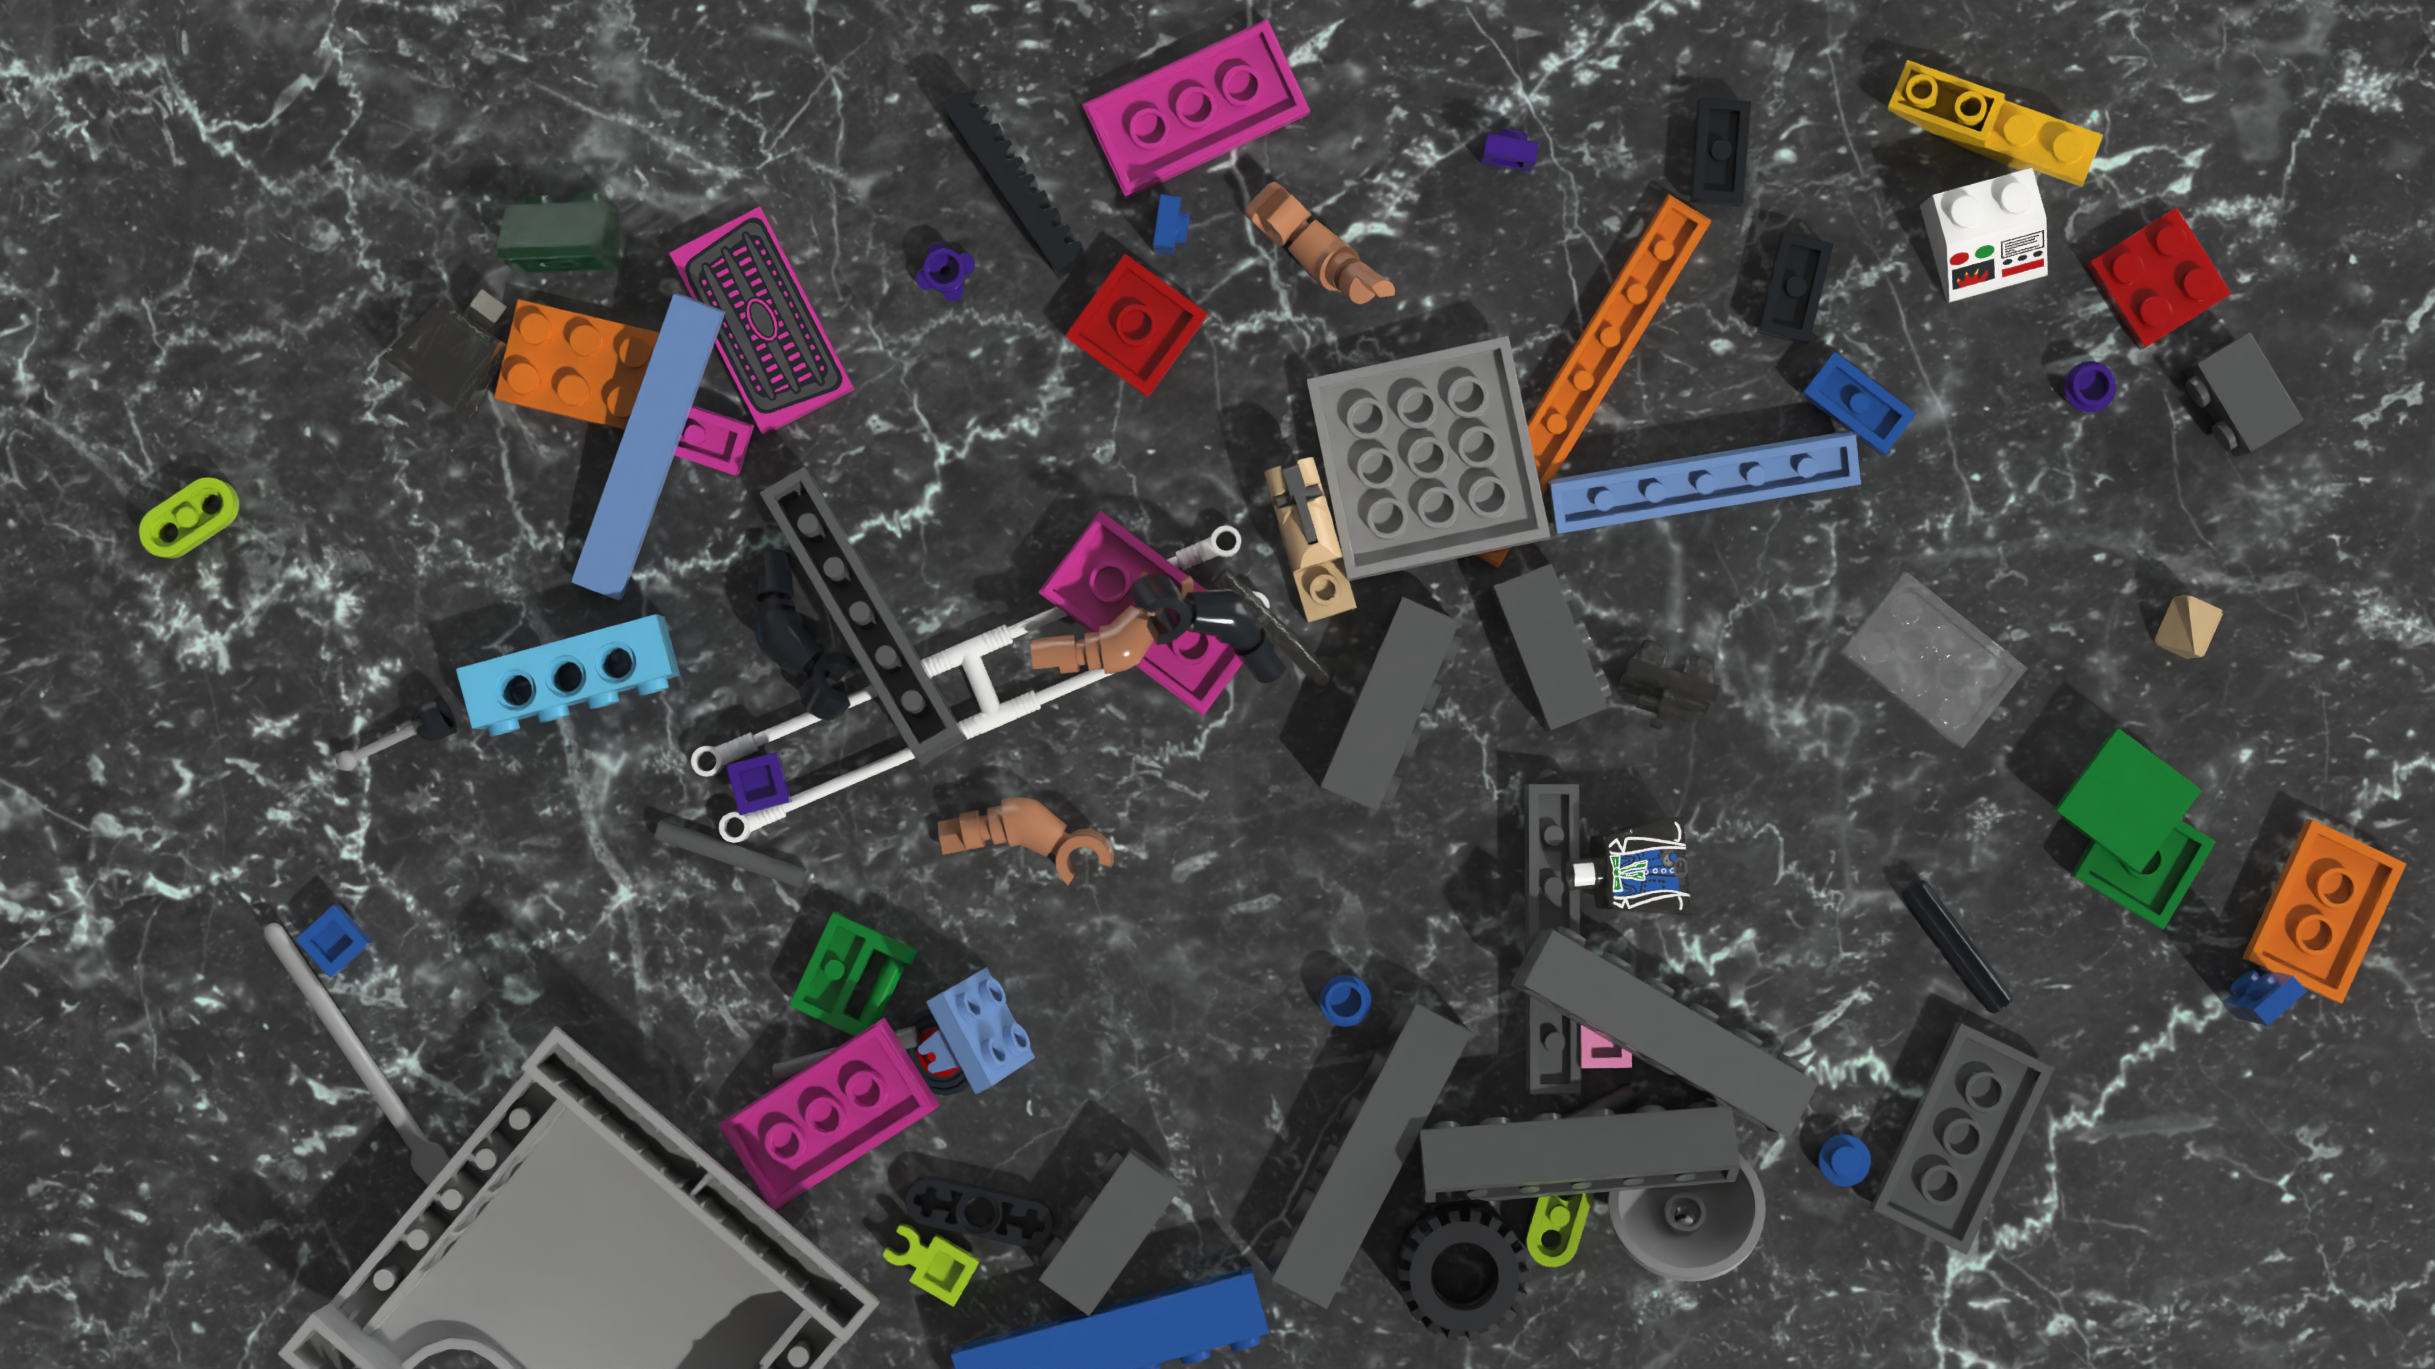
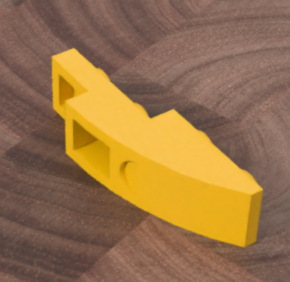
[1888,60,2103,187]

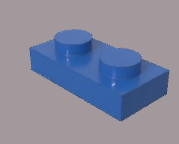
[1800,352,1916,456]
[2223,969,2307,1026]

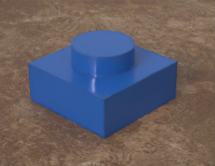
[1153,194,1190,256]
[295,904,373,978]

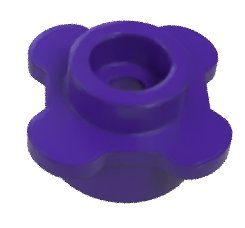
[916,242,975,301]

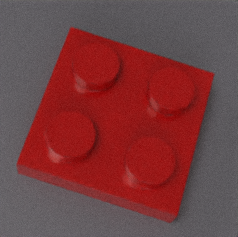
[2085,207,2232,350]
[1065,254,1208,398]

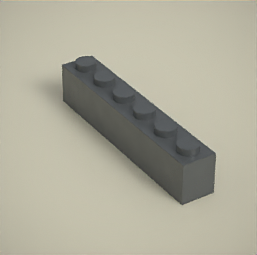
[760,467,967,765]
[1511,926,1818,1138]
[1267,1000,1472,1309]
[1419,1101,1740,1206]

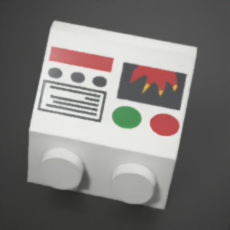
[1920,168,2048,303]

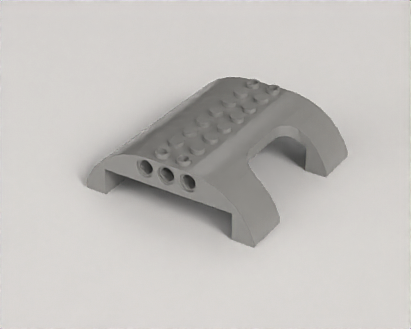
[278,1026,881,1369]

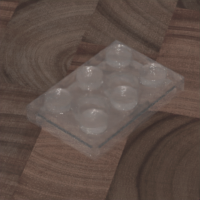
[1839,572,2028,749]

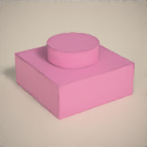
[1580,1025,1632,1068]

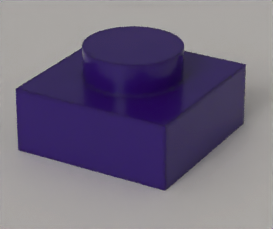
[1481,129,1539,172]
[726,752,792,815]

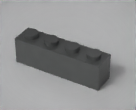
[1319,597,1463,811]

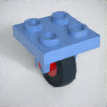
[904,967,1035,1096]

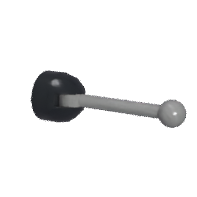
[336,696,457,771]

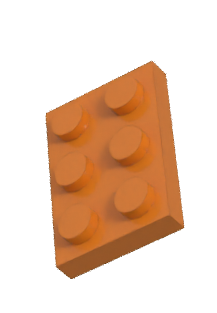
[494,299,660,431]
[2242,819,2406,1004]

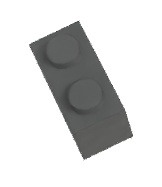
[2183,332,2304,457]

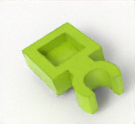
[882,1223,981,1307]

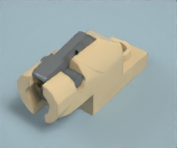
[1264,457,1357,623]

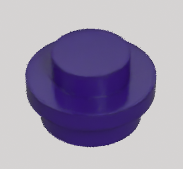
[2063,361,2116,413]

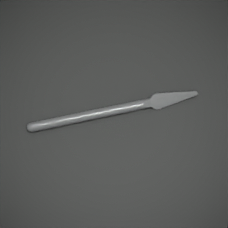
[263,923,450,1186]

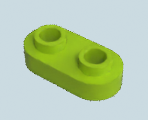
[139,478,239,559]
[1525,1193,1593,1267]

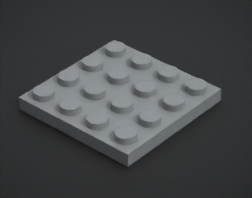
[1307,336,1551,581]

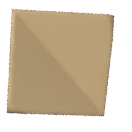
[2155,595,2223,659]

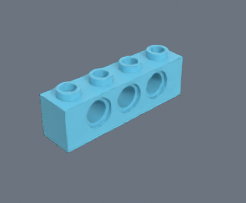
[456,614,680,736]

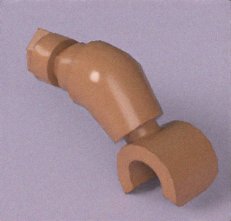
[1245,182,1395,304]
[1030,571,1197,674]
[937,797,1114,885]

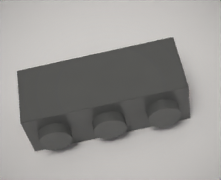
[1490,564,1612,731]
[1038,1147,1181,1316]

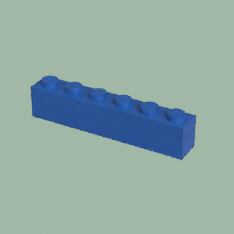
[951,1266,1269,1369]

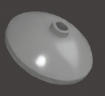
[1608,1153,1766,1281]

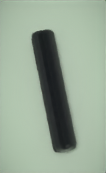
[1902,880,2013,1013]

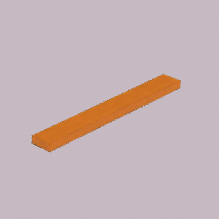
[1475,194,1712,569]

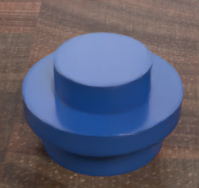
[1320,975,1371,1027]
[1818,1134,1871,1187]

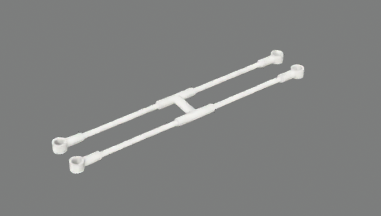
[691,525,1269,843]

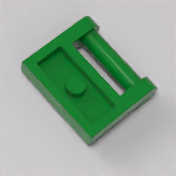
[789,911,918,1037]

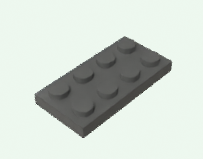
[1869,1022,2055,1255]

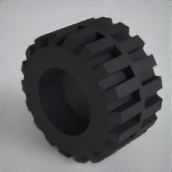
[1396,1203,1529,1341]

